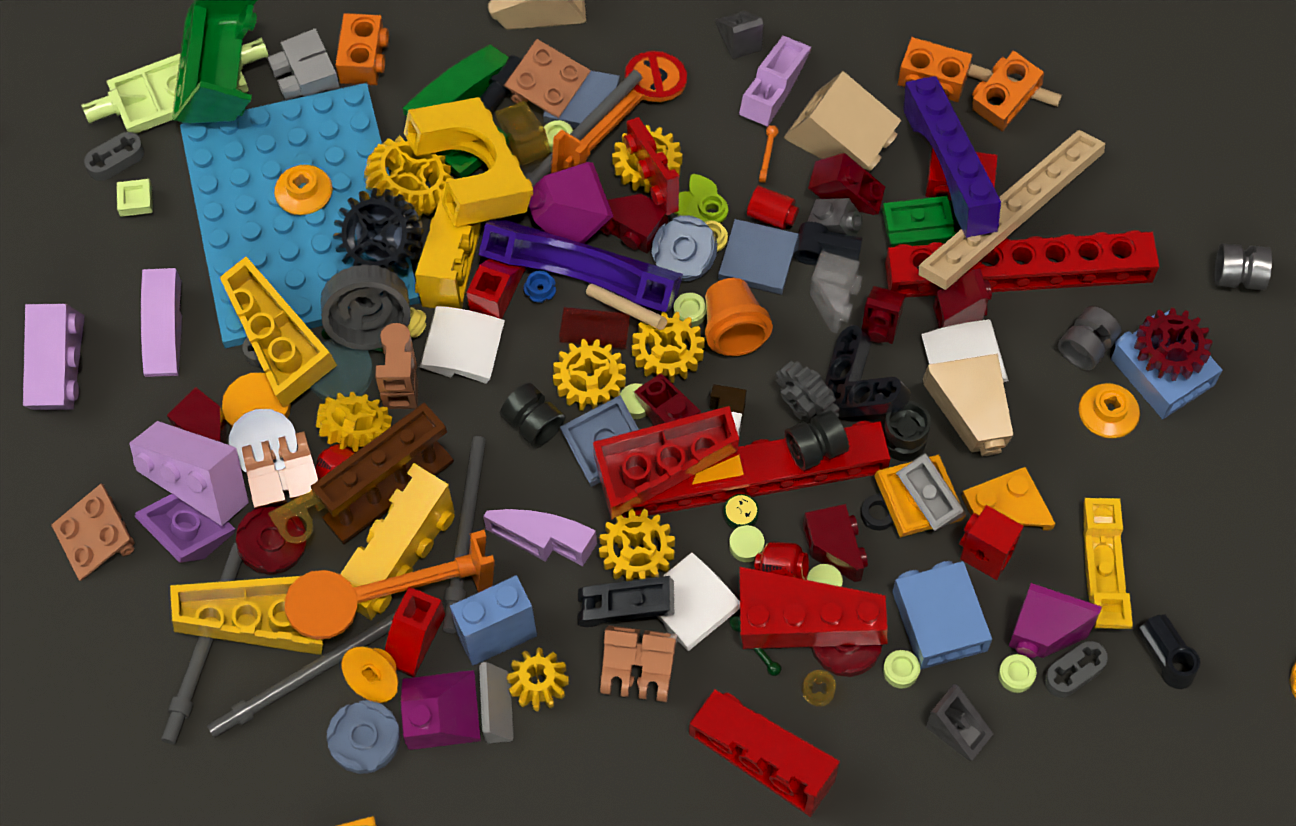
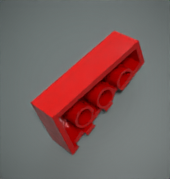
[593,406,739,519]
[740,567,888,649]
[689,689,840,817]

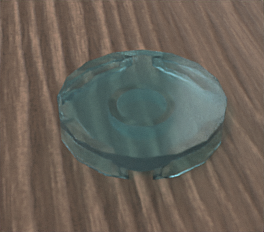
[310,339,373,400]

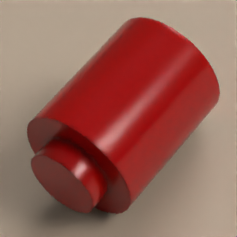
[747,185,799,230]

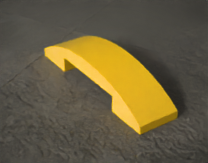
[1084,498,1133,629]

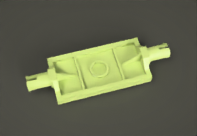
[81,38,269,134]

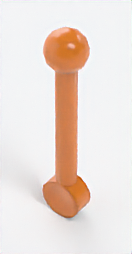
[759,125,778,183]

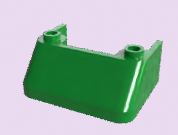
[172,0,257,124]

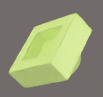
[117,179,153,217]

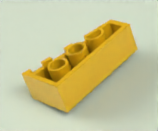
[415,178,483,309]
[220,256,337,408]
[340,463,455,621]
[170,576,323,655]

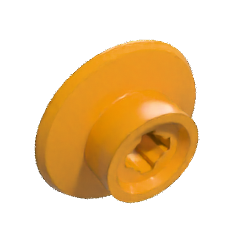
[274,165,332,215]
[1079,383,1140,438]
[342,647,398,703]

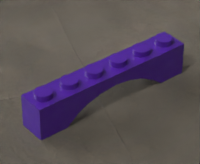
[904,76,1001,238]
[478,218,683,312]

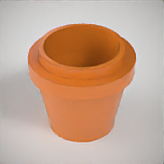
[705,278,773,356]

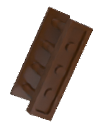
[310,402,454,544]

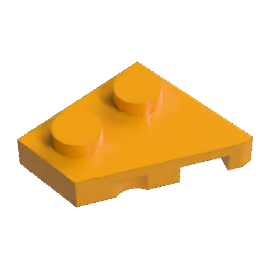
[961,467,1056,531]

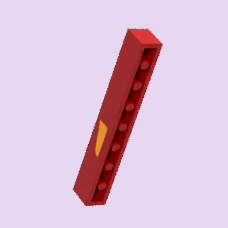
[621,421,890,519]

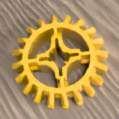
[364,135,453,216]

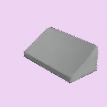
[896,453,967,531]
[479,662,514,743]

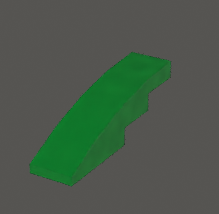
[403,44,509,117]

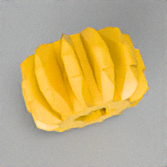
[507,647,569,711]

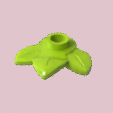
[674,174,728,223]

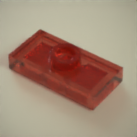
[559,307,630,348]

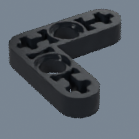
[825,325,911,418]

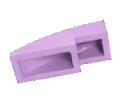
[739,36,811,126]
[141,268,182,377]
[483,509,597,566]

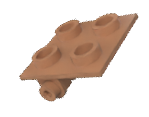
[504,39,591,118]
[51,484,135,581]

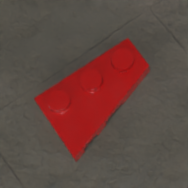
[624,117,679,216]

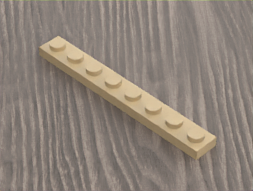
[919,130,1105,290]

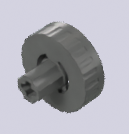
[321,265,411,350]

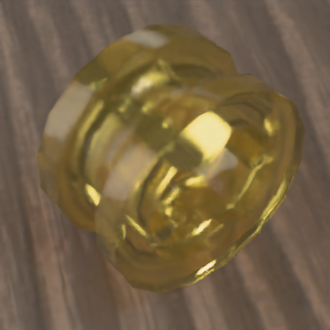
[803,670,836,707]

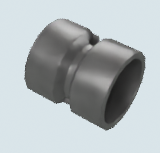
[1215,243,1272,290]
[1058,306,1122,370]

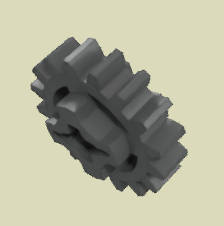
[776,361,839,423]

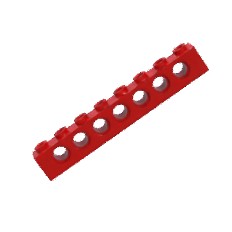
[885,230,1159,297]

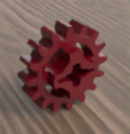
[1134,308,1213,381]

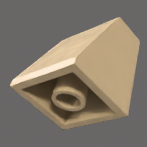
[488,0,586,29]
[784,71,901,171]
[923,353,1013,456]

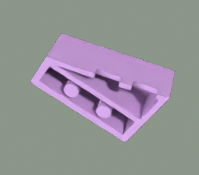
[23,304,85,410]
[129,421,249,526]

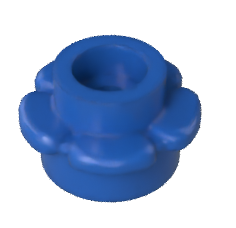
[524,271,556,303]

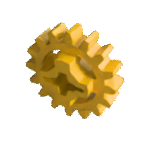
[612,125,682,193]
[632,312,705,383]
[553,339,626,411]
[316,392,392,452]
[599,509,675,581]

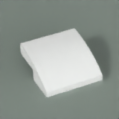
[419,306,505,384]
[921,320,1009,383]
[657,553,740,651]

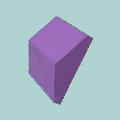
[135,494,235,563]

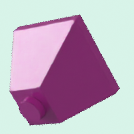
[529,162,613,244]
[1009,583,1102,658]
[401,670,481,750]

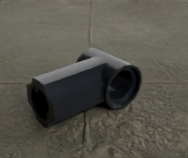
[794,221,863,267]
[1137,614,1200,689]

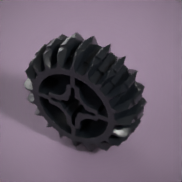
[333,188,424,275]

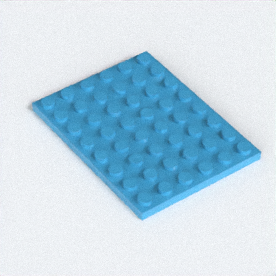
[180,83,420,348]

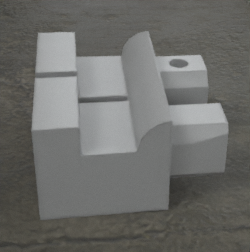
[267,28,340,100]

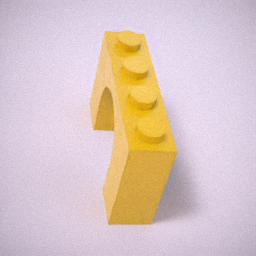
[404,97,533,227]

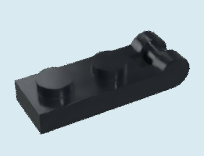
[578,576,674,627]

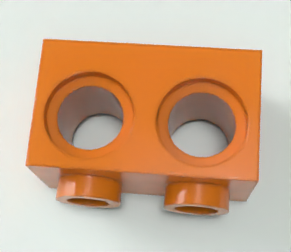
[335,13,389,85]
[898,37,973,102]
[972,50,1044,132]

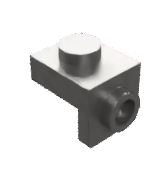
[807,198,863,236]

